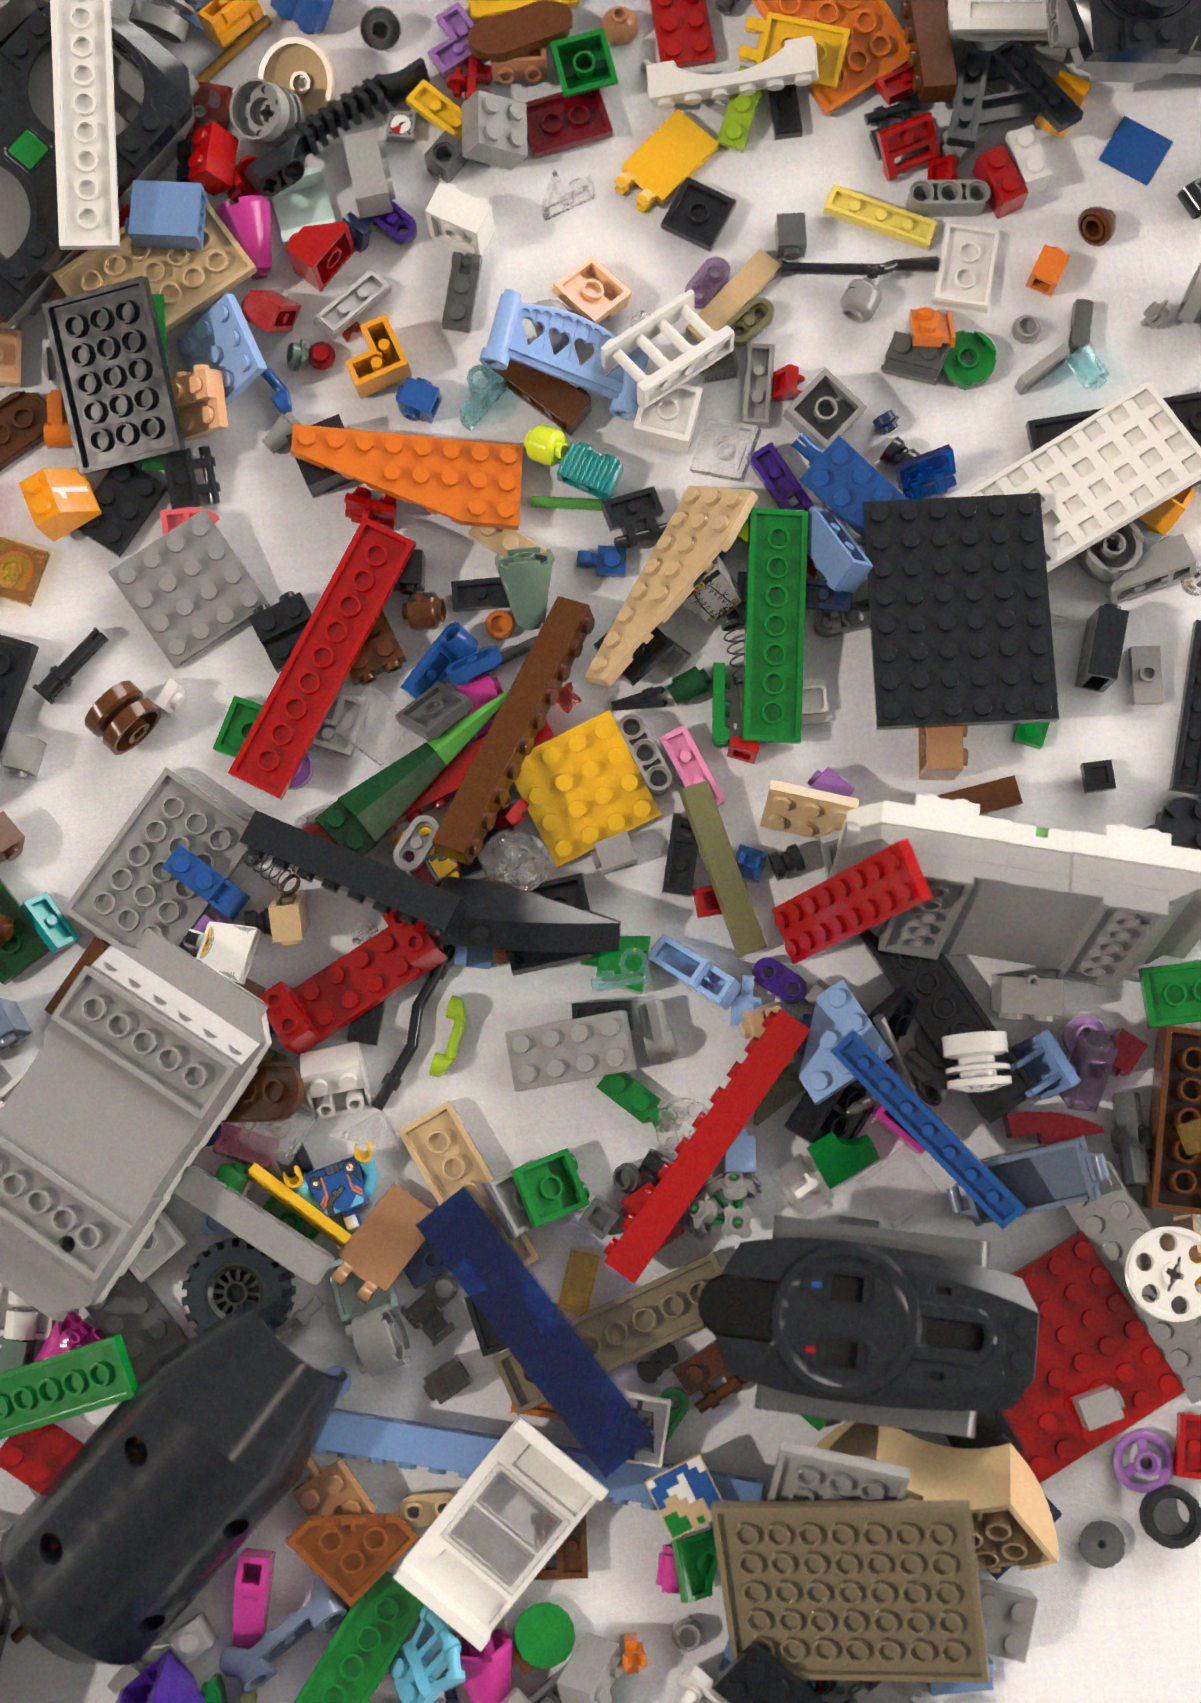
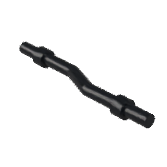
[372,945,455,1111]

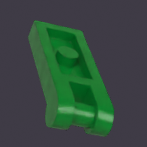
[712,663,731,749]

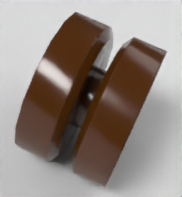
[85,680,161,755]

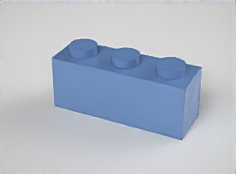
[807,506,874,593]

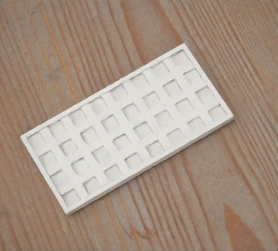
[960,381,1201,573]

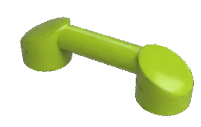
[429,995,467,1078]

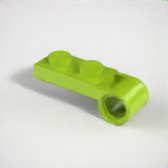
[717,65,764,152]

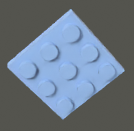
[177,293,267,406]

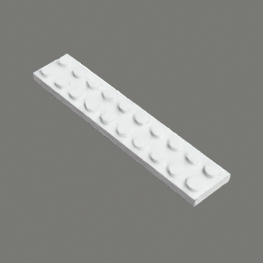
[50,0,120,250]

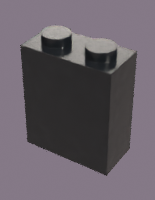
[1075,604,1129,692]

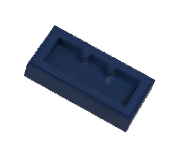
[404,1230,467,1289]

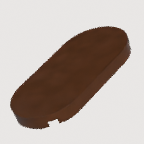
[468,0,573,63]
[0,391,47,471]
[221,1060,304,1123]

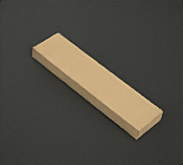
[686,248,782,343]

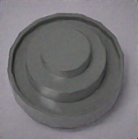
[360,6,401,50]

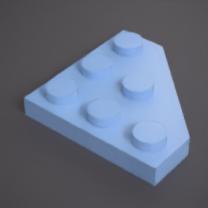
[799,979,894,1105]

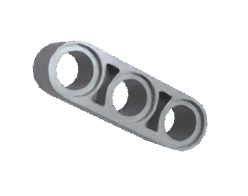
[905,180,991,217]
[618,713,672,796]

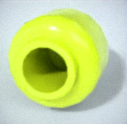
[524,425,568,466]

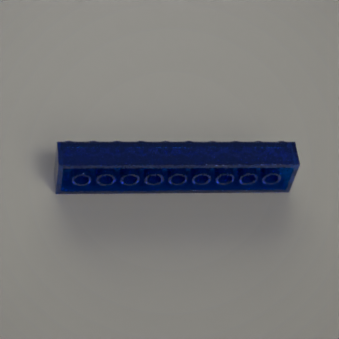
[416,1186,656,1478]

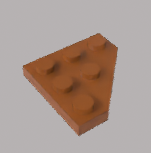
[286,1513,419,1607]

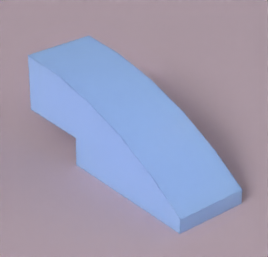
[647,934,742,1011]

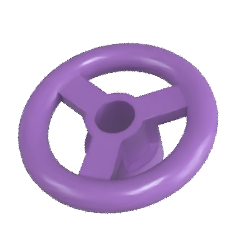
[1112,1430,1174,1493]

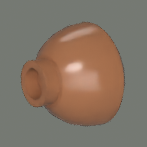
[600,6,639,45]

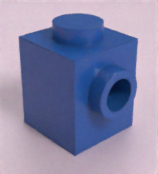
[395,377,442,424]

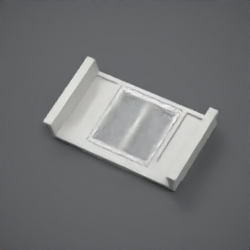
[393,1416,609,1651]

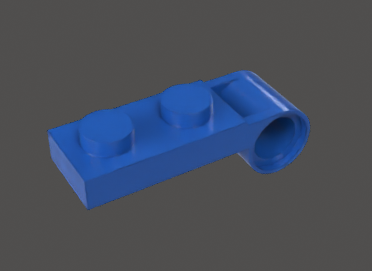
[400,622,478,700]
[162,845,251,921]

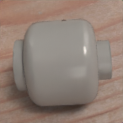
[840,277,882,323]

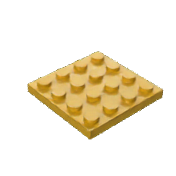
[513,710,661,867]

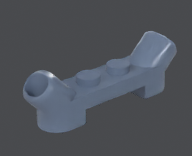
[219,1575,347,1692]

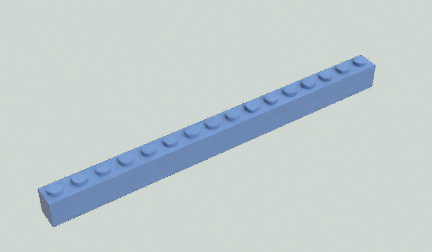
[312,1408,764,1510]

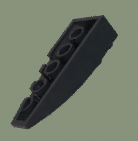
[435,876,621,952]
[784,986,920,1145]

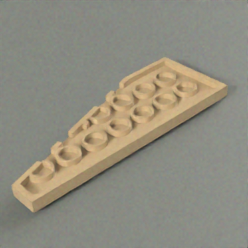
[584,485,758,686]

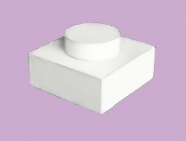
[154,679,185,715]

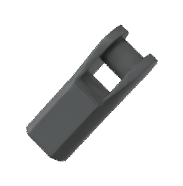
[1068,299,1094,354]

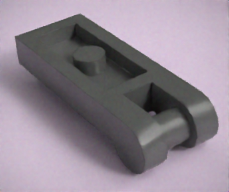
[441,252,482,333]

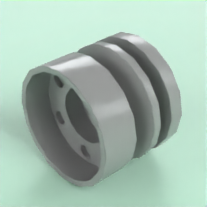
[128,0,198,44]
[229,78,304,148]

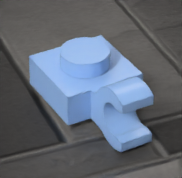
[730,975,762,1026]

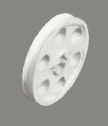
[1125,1226,1201,1322]

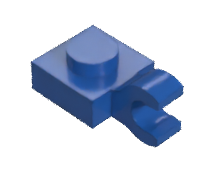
[577,545,627,578]

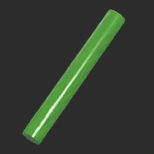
[531,496,605,511]

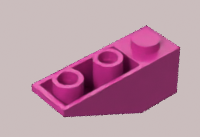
[232,1548,276,1647]

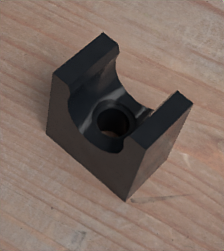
[286,414,355,498]

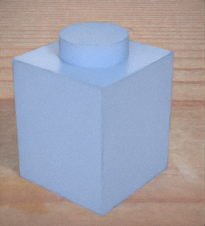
[724,1130,756,1174]

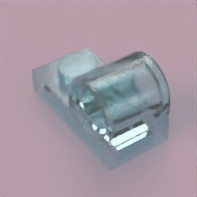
[459,365,506,431]
[591,948,652,993]

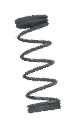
[721,618,744,686]
[243,852,301,896]

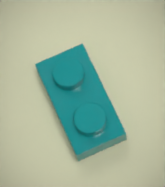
[20,892,80,954]

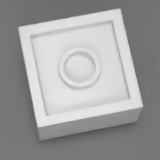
[425,182,495,256]
[633,384,703,454]

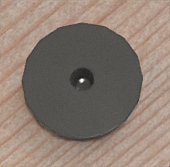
[1079,1520,1126,1569]

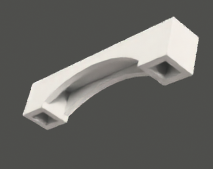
[646,36,819,109]

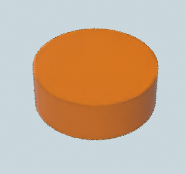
[485,610,514,640]

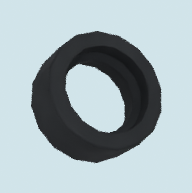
[1139,1484,1201,1549]

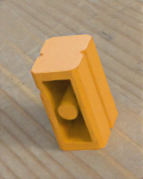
[196,0,264,48]

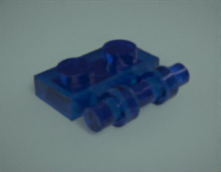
[895,444,957,500]

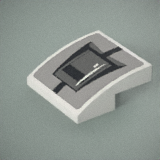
[600,1389,672,1468]

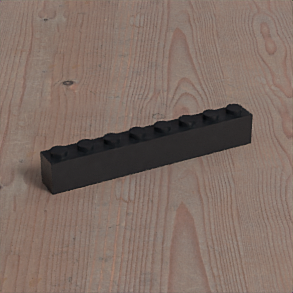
[239,810,468,938]

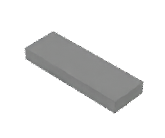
[313,269,392,340]
[741,343,775,429]

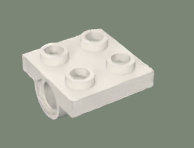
[0,1284,56,1340]

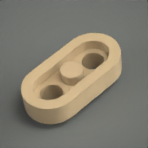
[398,1490,455,1527]

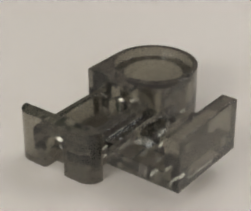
[401,1274,458,1347]

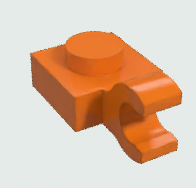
[622,1633,647,1674]

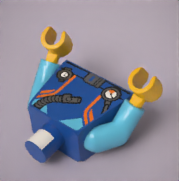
[283,1141,379,1230]

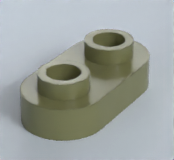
[725,297,774,347]

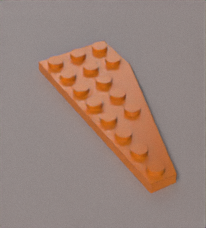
[291,424,523,530]

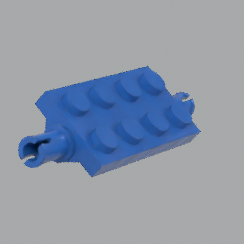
[791,432,909,540]

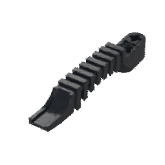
[245,57,430,197]

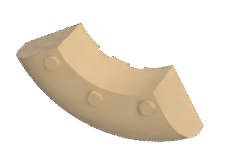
[815,1421,1059,1573]

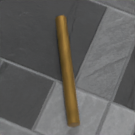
[195,14,273,87]

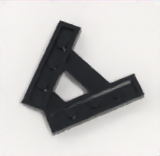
[946,41,1084,149]

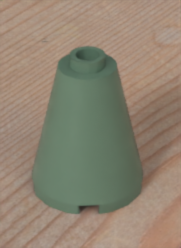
[495,547,553,630]

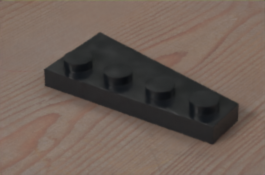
[0,635,39,753]

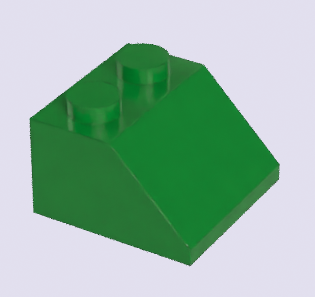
[550,28,618,98]

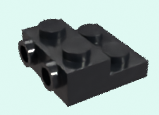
[249,591,312,673]

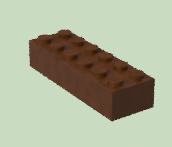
[1142,1025,1201,1215]

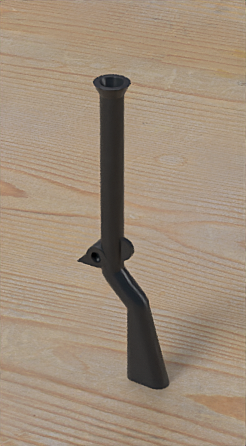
[782,256,938,279]

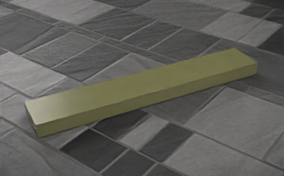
[678,780,767,957]

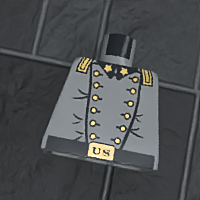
[681,555,742,623]

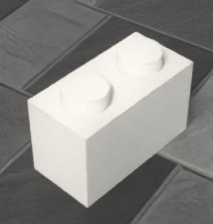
[1003,124,1052,196]

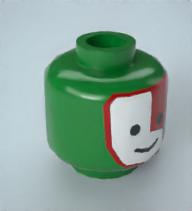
[215,1160,254,1198]

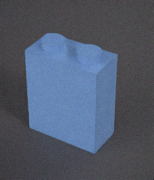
[125,180,207,250]

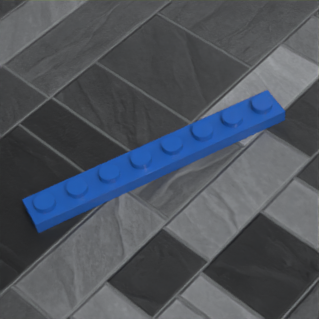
[830,1029,1026,1230]

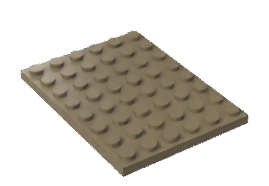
[710,1500,990,1683]

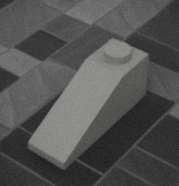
[1110,533,1197,604]

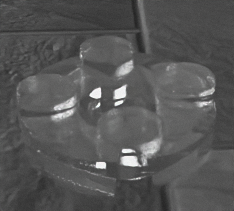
[656,1098,709,1157]

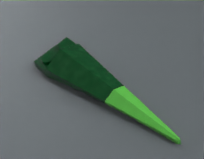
[315,689,510,856]

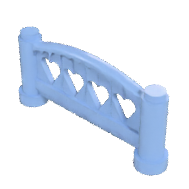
[479,289,649,420]

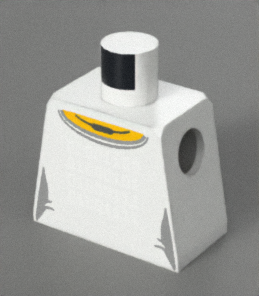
[185,921,262,985]

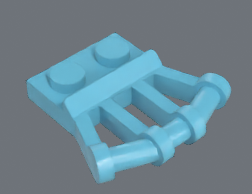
[388,1605,465,1703]

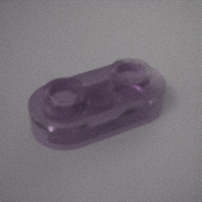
[685,257,730,309]

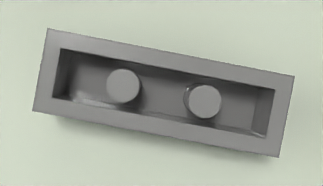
[342,129,396,219]

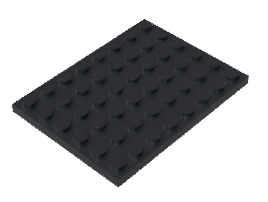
[863,493,1059,730]

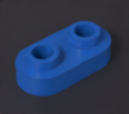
[445,646,503,685]

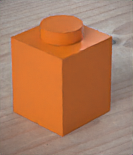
[1026,245,1070,297]

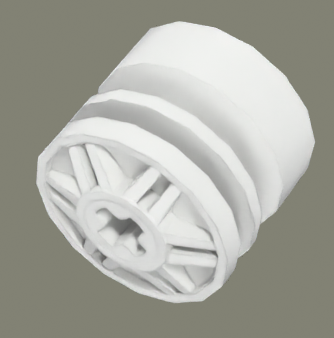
[942,1031,1012,1093]

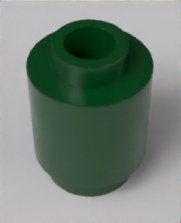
[667,666,712,706]

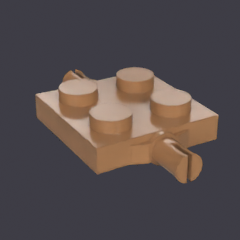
[291,1456,377,1517]

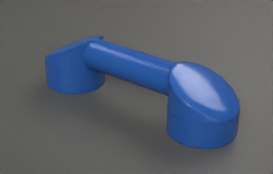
[261,363,293,415]

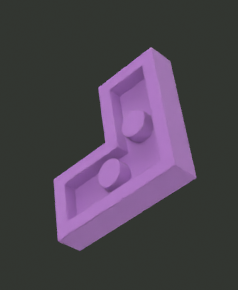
[428,2,475,78]

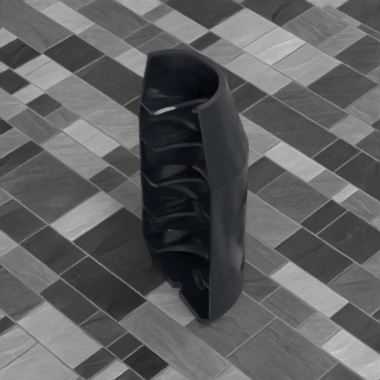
[0,1299,348,1665]

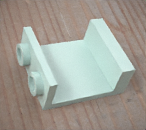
[271,167,336,254]

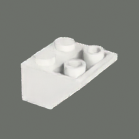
[300,1042,373,1120]

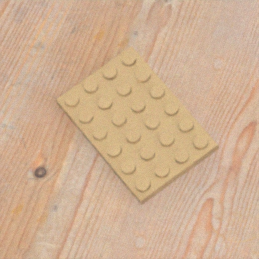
[52,201,258,333]

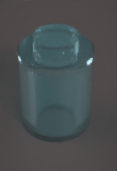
[1067,344,1109,391]

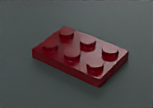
[525,89,613,159]

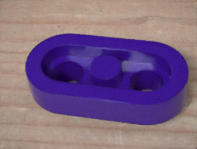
[370,200,417,245]
[752,957,807,1004]

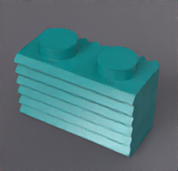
[557,442,623,500]

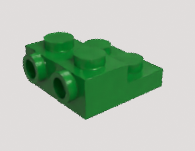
[511,1148,590,1228]

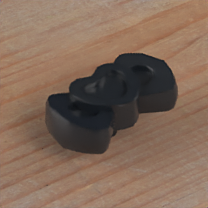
[636,1343,678,1384]

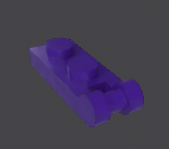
[747,442,814,511]

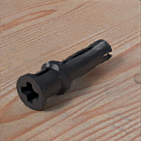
[32,627,109,705]

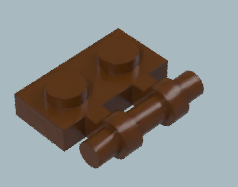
[672,1339,749,1414]

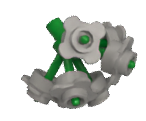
[687,1172,762,1240]

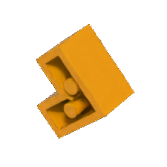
[345,314,412,399]

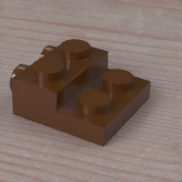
[349,610,407,686]

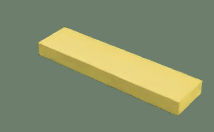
[823,184,938,251]

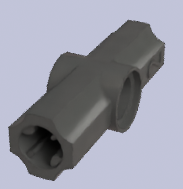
[1111,1092,1152,1187]

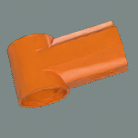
[43,389,73,449]

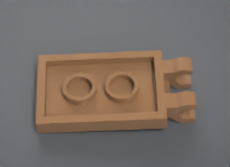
[331,1182,442,1305]

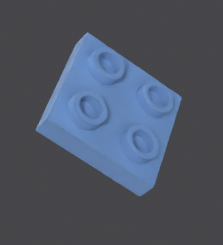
[1010,1029,1081,1101]

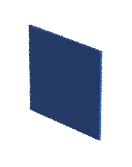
[1098,116,1173,186]

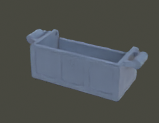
[946,1136,1110,1227]

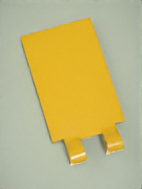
[738,11,851,90]
[615,109,719,214]

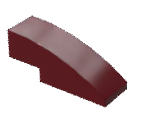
[1002,1111,1104,1144]

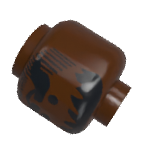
[402,592,446,630]

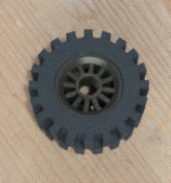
[181,1237,296,1334]

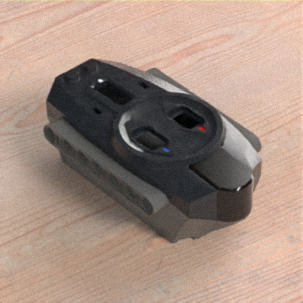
[698,1215,1040,1438]

